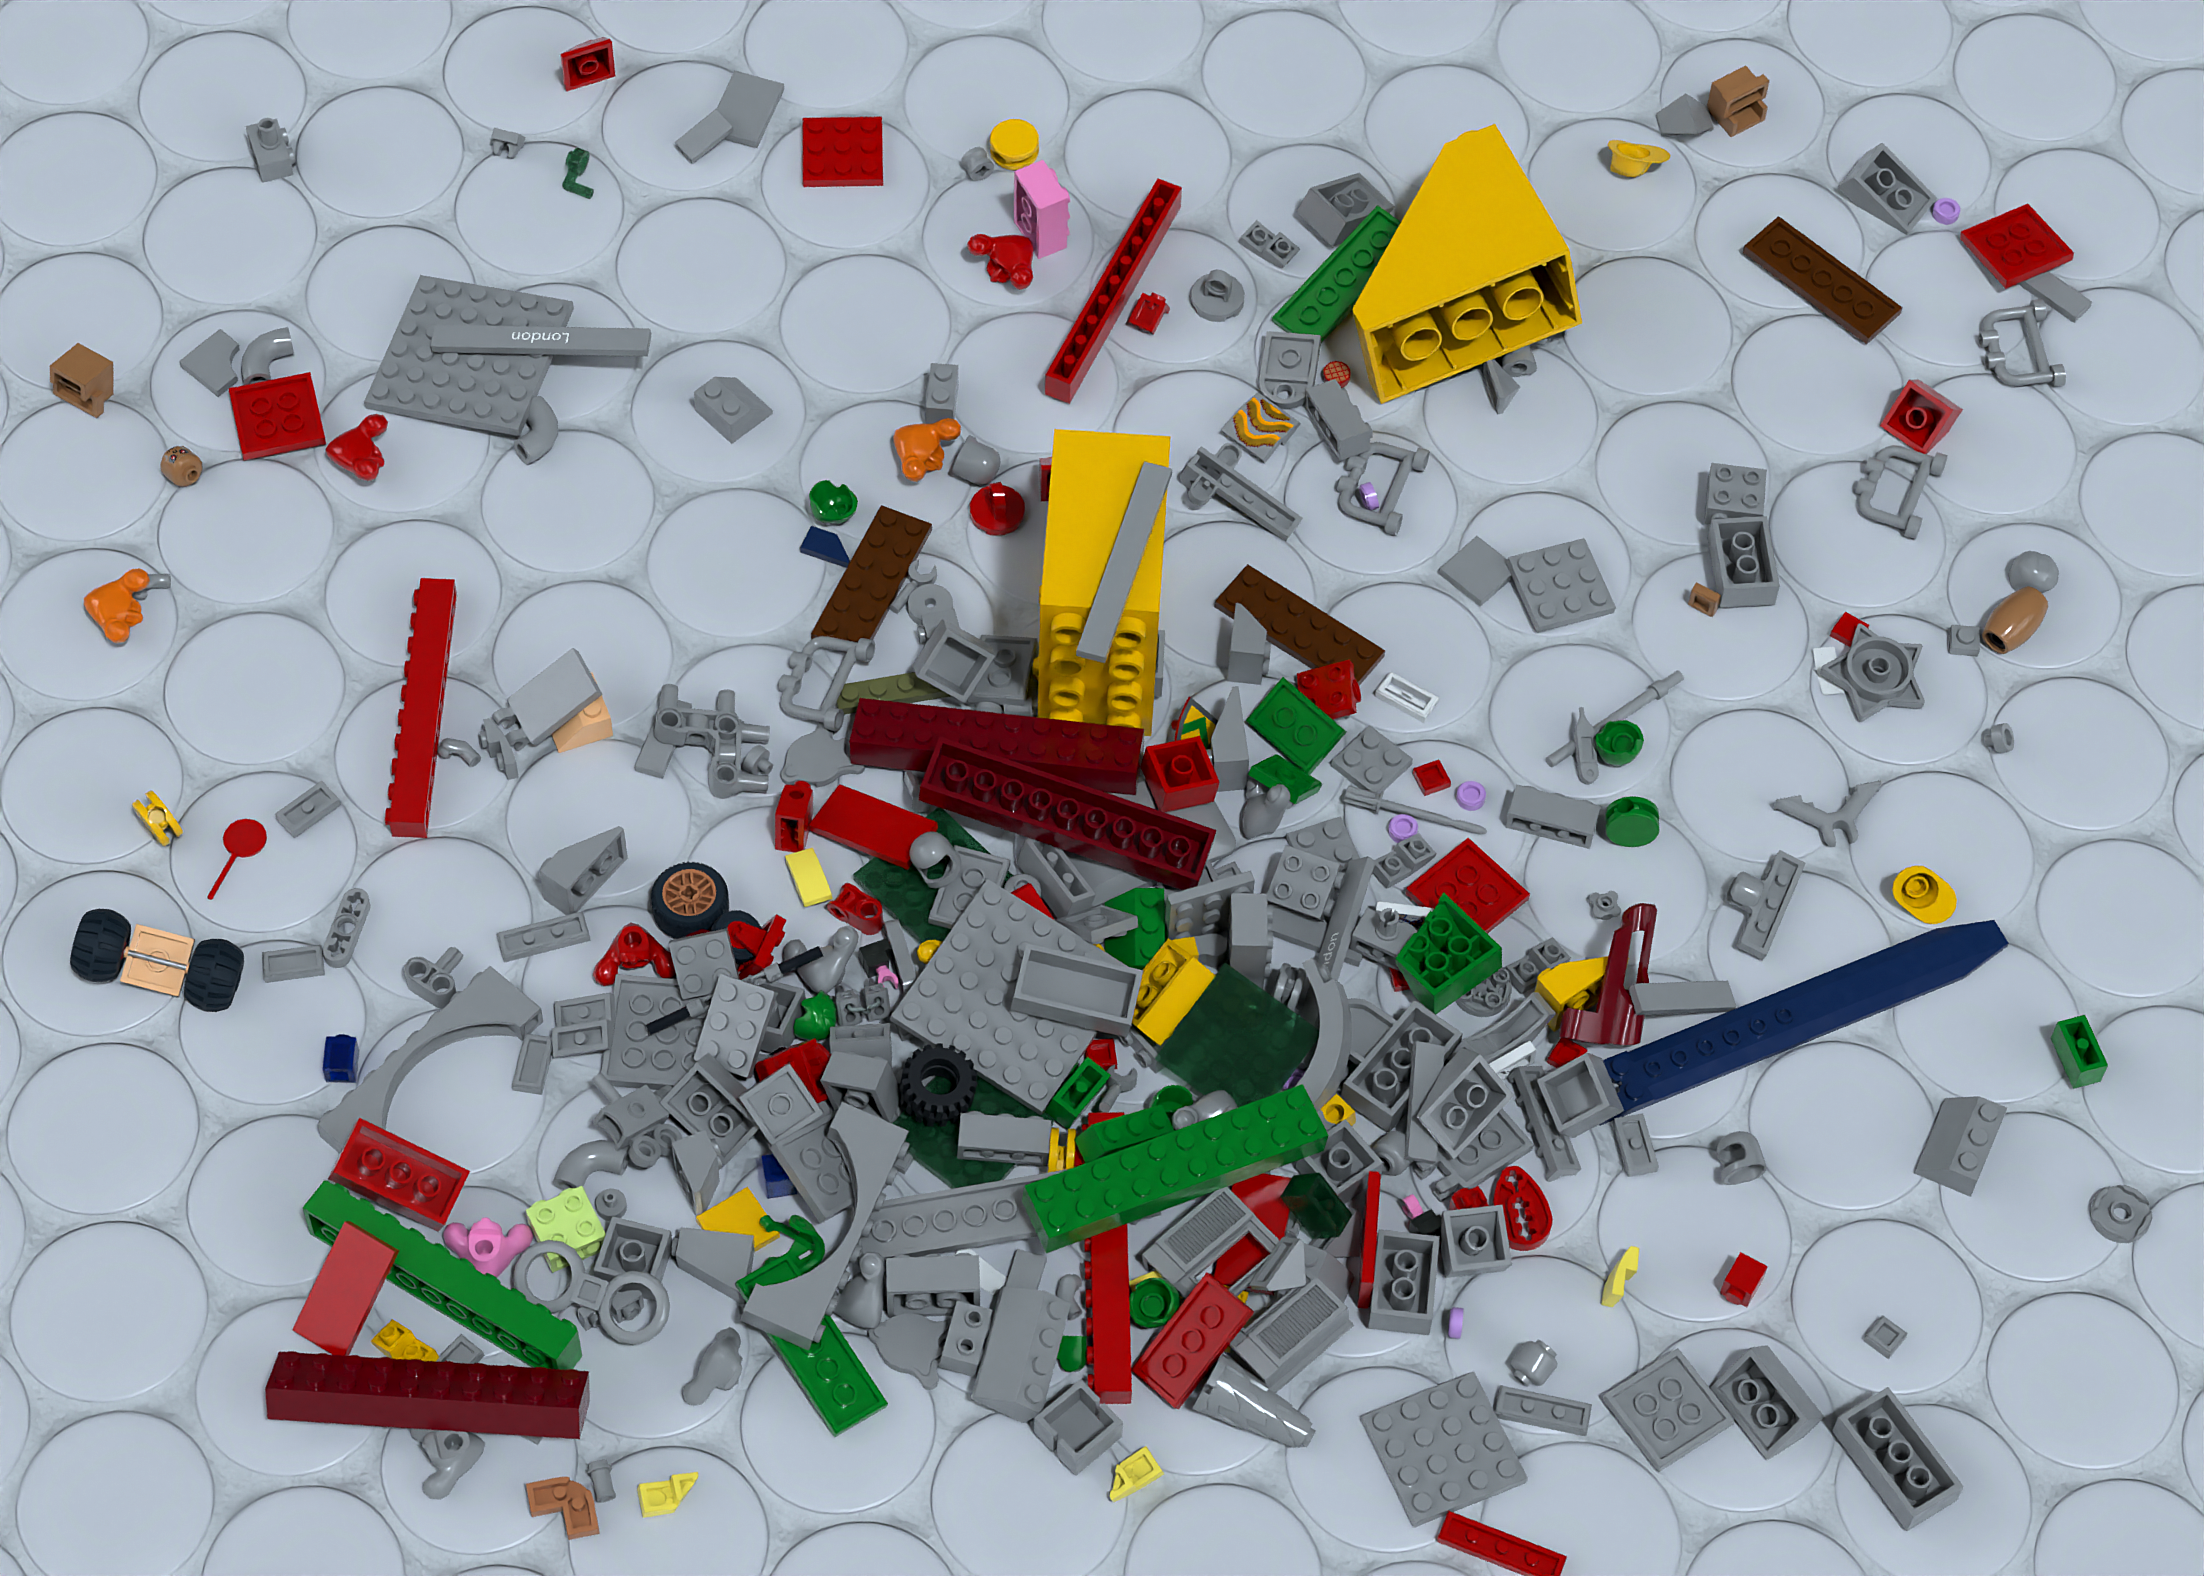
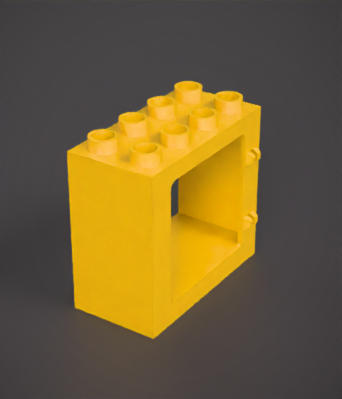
[1033,429,1171,736]

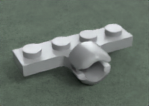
[1726,850,1806,960]

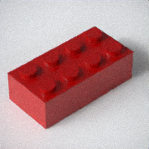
[328,1118,470,1232]

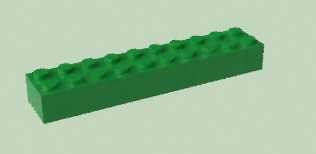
[1022,1084,1329,1253]
[303,1180,582,1370]

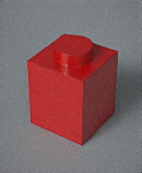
[1720,1252,1768,1308]

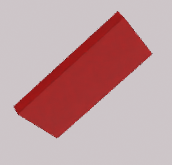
[809,784,938,870]
[1357,1171,1381,1309]
[1214,1173,1296,1295]
[292,1221,399,1356]
[1131,1272,1254,1409]

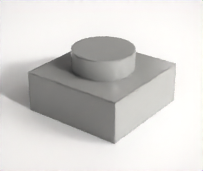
[1949,625,1980,657]

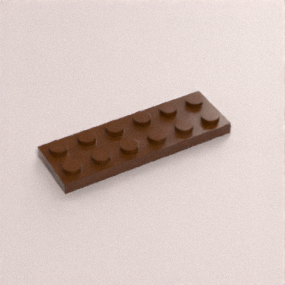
[1743,216,1903,344]
[811,505,932,653]
[1214,564,1385,686]

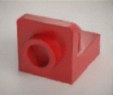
[1128,292,1170,335]

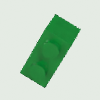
[2050,1015,2108,1089]
[1045,1057,1111,1130]

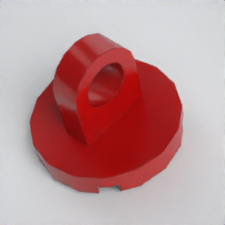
[970,482,1025,536]

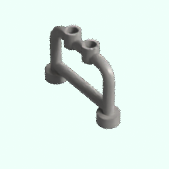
[1979,299,2066,387]
[1337,442,1430,535]
[1856,445,1948,539]
[779,636,875,732]

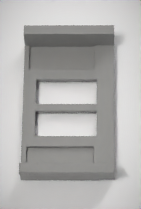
[1140,1187,1354,1393]

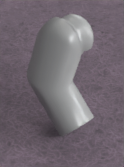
[1056,1274,1083,1320]

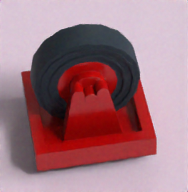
[711,910,787,980]

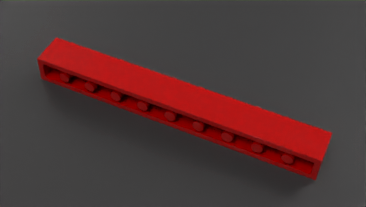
[1045,178,1182,404]
[385,578,457,838]
[1082,1112,1132,1404]

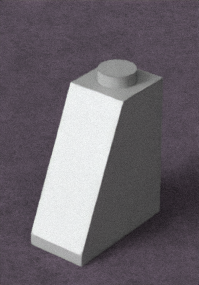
[672,1227,755,1304]

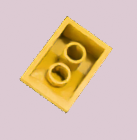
[1534,956,1629,1032]

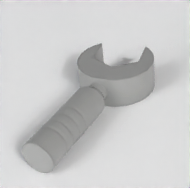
[889,559,937,614]
[1099,1065,1138,1113]

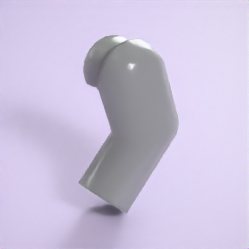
[132,574,171,599]
[437,738,481,767]

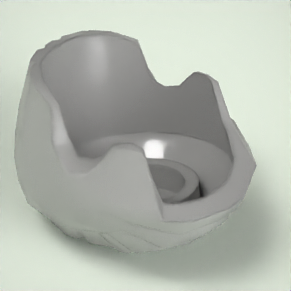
[2008,551,2059,593]

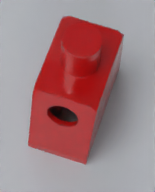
[775,781,813,853]

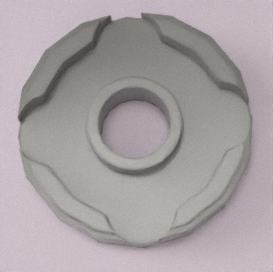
[2090,1185,2152,1243]

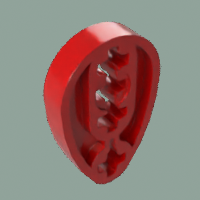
[1493,1166,1553,1251]

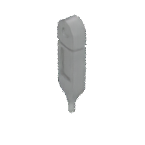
[1574,707,1599,785]

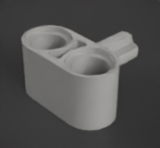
[404,947,463,1009]

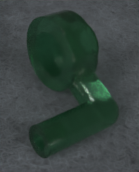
[562,147,594,199]

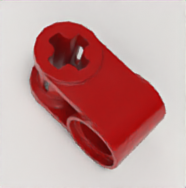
[827,883,884,935]

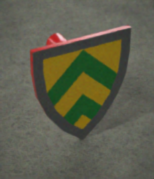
[1171,697,1218,749]

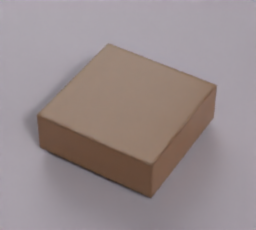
[1688,582,1721,617]

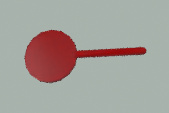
[207,819,267,900]

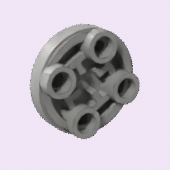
[1455,967,1512,1017]

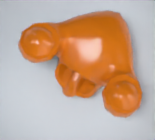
[893,418,961,482]
[83,568,150,644]

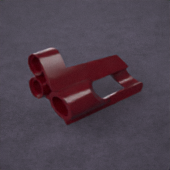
[1559,903,1657,1045]

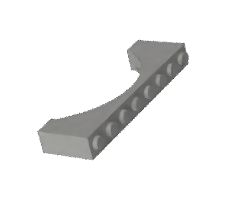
[317,966,543,1154]
[741,1102,910,1351]

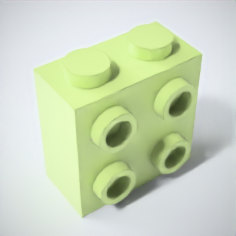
[526,1186,606,1273]

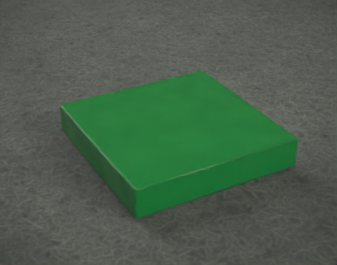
[1248,754,1322,804]

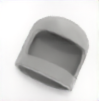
[953,435,1000,485]
[909,831,962,888]
[1717,1131,1767,1185]

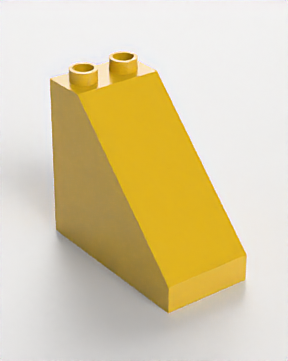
[1352,124,1582,404]

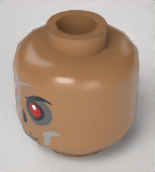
[160,446,203,487]

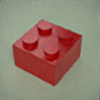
[1140,736,1220,812]

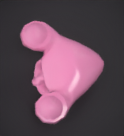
[443,1217,533,1278]

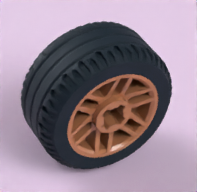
[651,862,729,939]

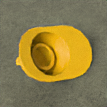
[1608,140,1671,177]
[1892,865,1957,924]

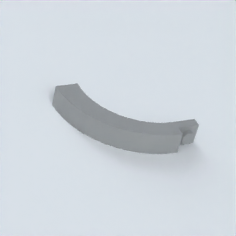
[1295,958,1352,1112]

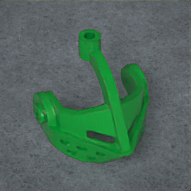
[760,1215,825,1274]

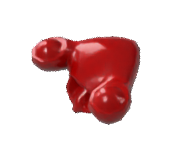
[967,234,1034,290]
[325,414,388,481]
[593,922,676,986]

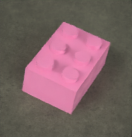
[1014,160,1070,259]

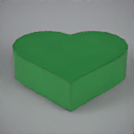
[1057,1336,1087,1372]

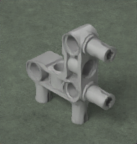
[654,684,770,799]

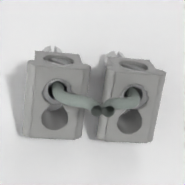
[835,978,891,1026]

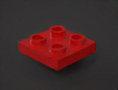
[1297,659,1361,719]

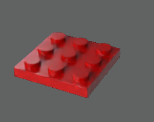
[803,117,883,187]
[1960,203,2074,289]
[228,372,326,460]
[1405,838,1530,934]

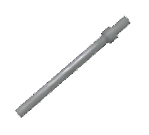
[1546,670,1684,767]

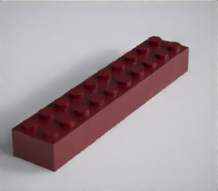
[849,698,1144,795]
[919,736,1217,890]
[265,1351,590,1439]

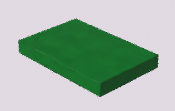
[1246,677,1347,775]

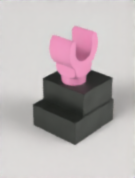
[859,938,898,989]
[1401,1194,1442,1241]

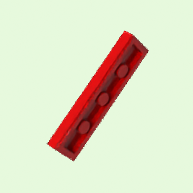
[1437,1511,1567,1576]

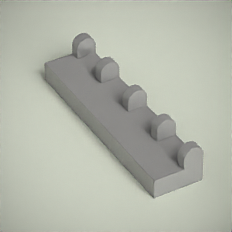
[1508,1066,1581,1182]

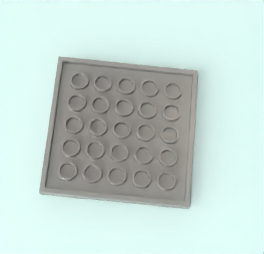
[364,275,574,436]
[890,878,1128,1116]

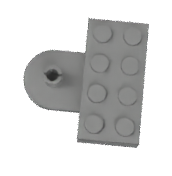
[1341,998,1463,1132]

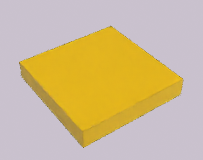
[696,1187,780,1252]

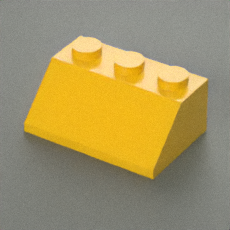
[1132,938,1217,1046]

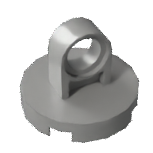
[1191,269,1245,322]

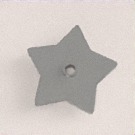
[1820,623,1925,722]

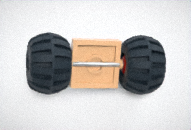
[70,909,244,1012]

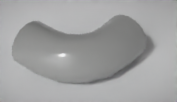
[242,327,294,385]
[514,396,558,464]
[553,1140,630,1191]

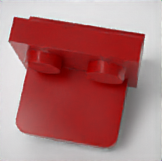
[755,1038,832,1103]

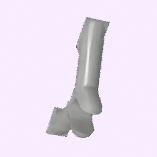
[1774,780,1881,847]

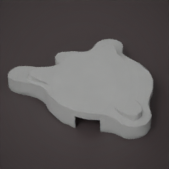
[781,722,865,787]
[869,1313,952,1390]

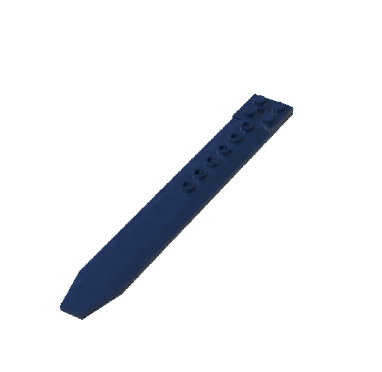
[1599,920,2009,1126]

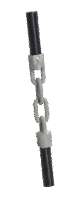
[646,946,824,1035]

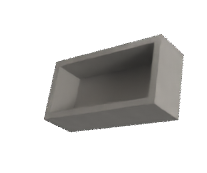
[1010,943,1143,1037]

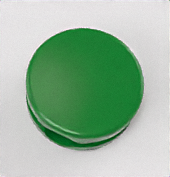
[1605,796,1660,847]

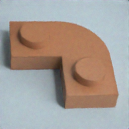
[526,1477,600,1540]

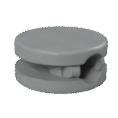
[1266,963,1306,1021]

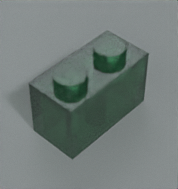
[1280,1172,1353,1239]

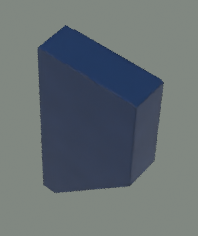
[800,526,850,568]

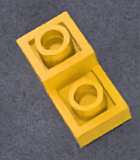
[371,1319,439,1361]

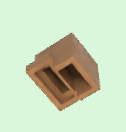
[1707,65,1769,137]
[50,343,114,418]

